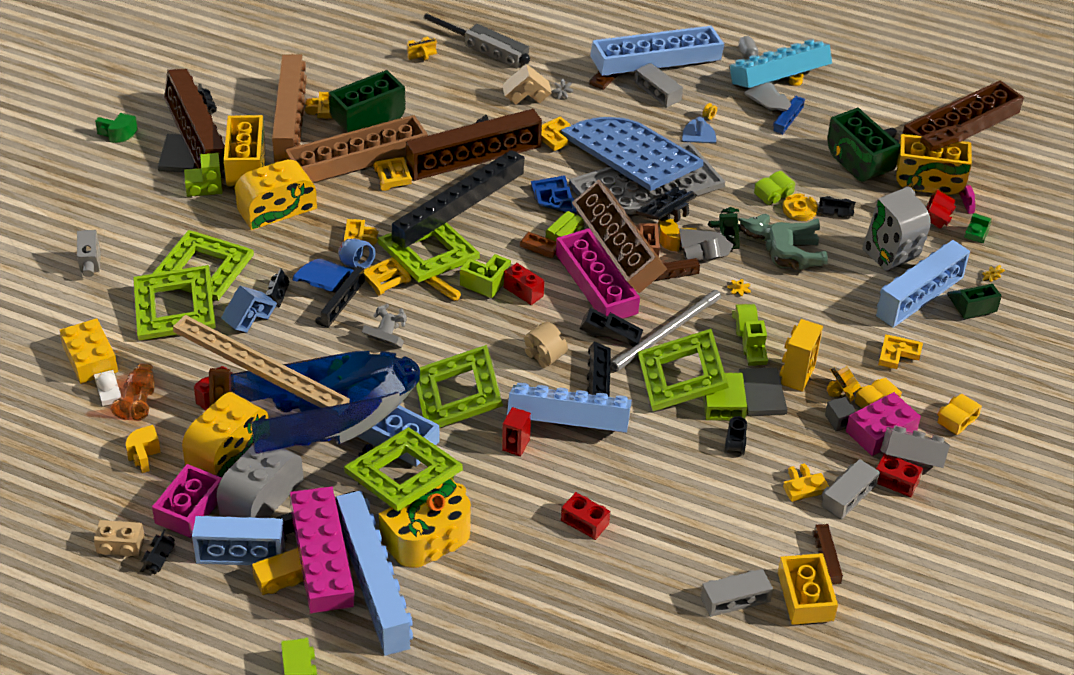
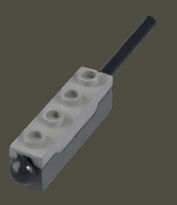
[424,13,530,69]

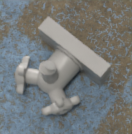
[362,304,407,348]

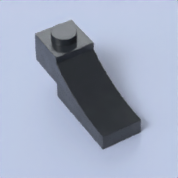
[579,307,643,347]

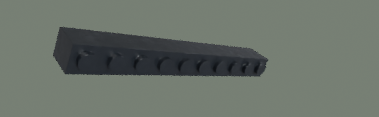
[391,150,525,248]

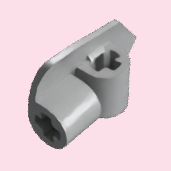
[745,82,791,111]
[679,228,733,261]

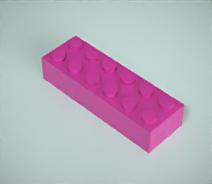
[556,228,640,319]
[290,486,354,613]

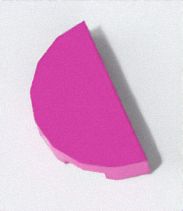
[959,185,975,214]

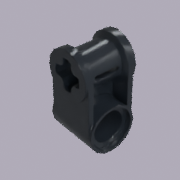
[724,416,747,455]

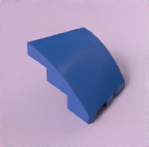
[531,175,577,214]
[292,258,354,292]

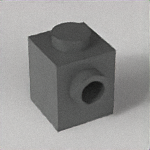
[825,397,855,431]

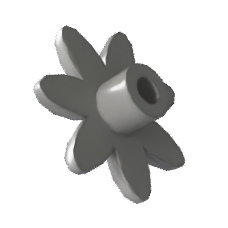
[552,79,573,99]

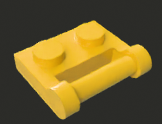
[373,157,412,191]
[364,257,411,296]

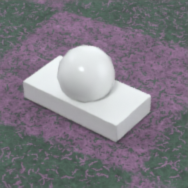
[94,370,122,406]

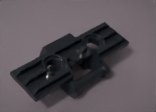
[636,187,697,223]

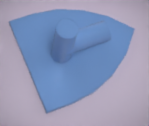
[682,117,716,144]

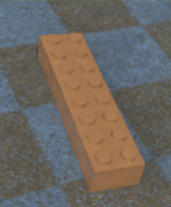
[272,54,307,163]
[285,115,428,182]
[572,179,667,293]

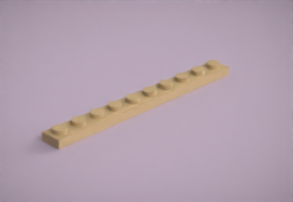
[173,315,350,417]

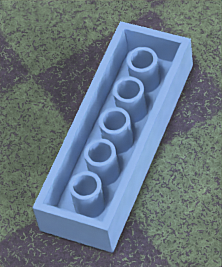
[876,240,970,328]
[507,383,632,433]

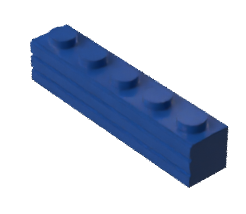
[773,96,805,135]

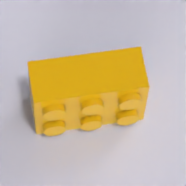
[59,318,118,384]
[779,319,823,392]
[777,553,838,625]

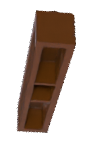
[654,258,700,281]
[812,524,843,585]

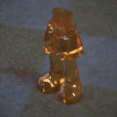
[111,363,155,421]

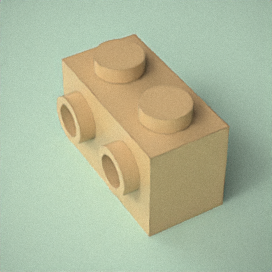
[94,520,145,556]

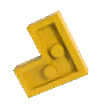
[541,116,571,151]
[878,334,923,369]

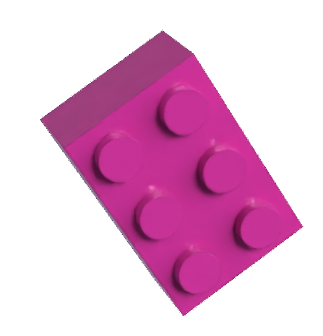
[846,392,921,456]
[152,464,222,538]

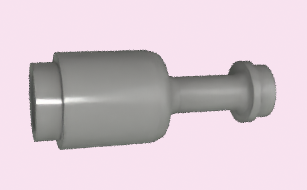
[738,36,759,60]

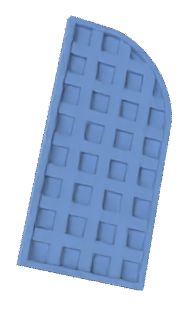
[561,117,703,191]

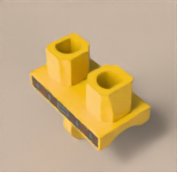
[407,37,437,60]
[827,366,862,401]

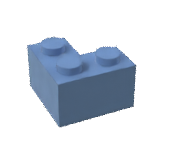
[221,286,277,332]

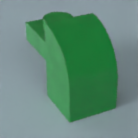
[95,113,138,143]
[964,213,992,243]

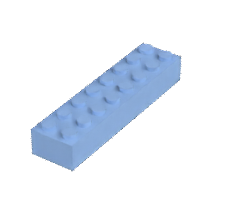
[590,26,724,75]
[336,491,413,656]

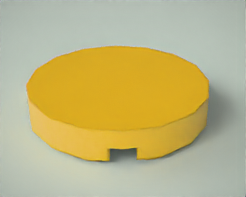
[782,194,818,221]

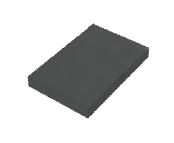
[158,134,195,172]
[738,367,788,416]

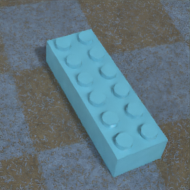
[729,39,832,88]

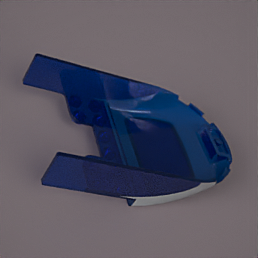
[231,351,420,453]

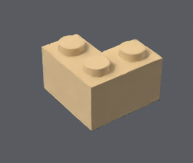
[503,64,552,105]

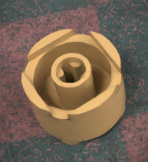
[524,322,568,368]

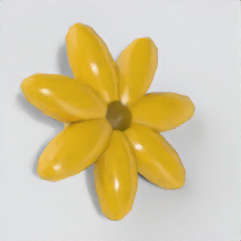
[982,265,1005,282]
[727,279,751,296]

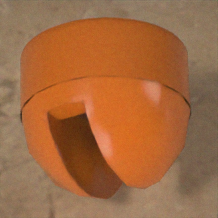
[426,494,445,511]

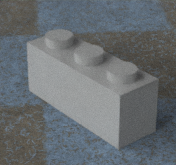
[635,63,683,107]
[880,425,950,468]
[821,459,880,520]
[701,569,773,617]

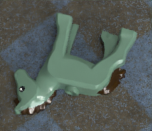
[738,214,828,270]

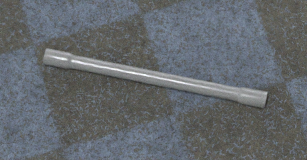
[610,290,721,372]

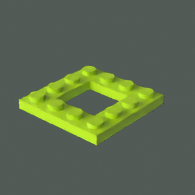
[378,222,480,283]
[152,230,254,301]
[133,265,216,341]
[638,329,729,411]
[416,345,503,428]
[344,427,463,512]

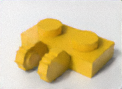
[305,92,332,119]
[344,219,379,245]
[783,463,829,502]

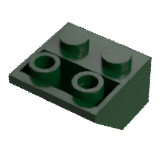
[947,284,1002,319]

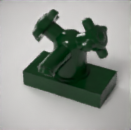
[708,207,741,249]

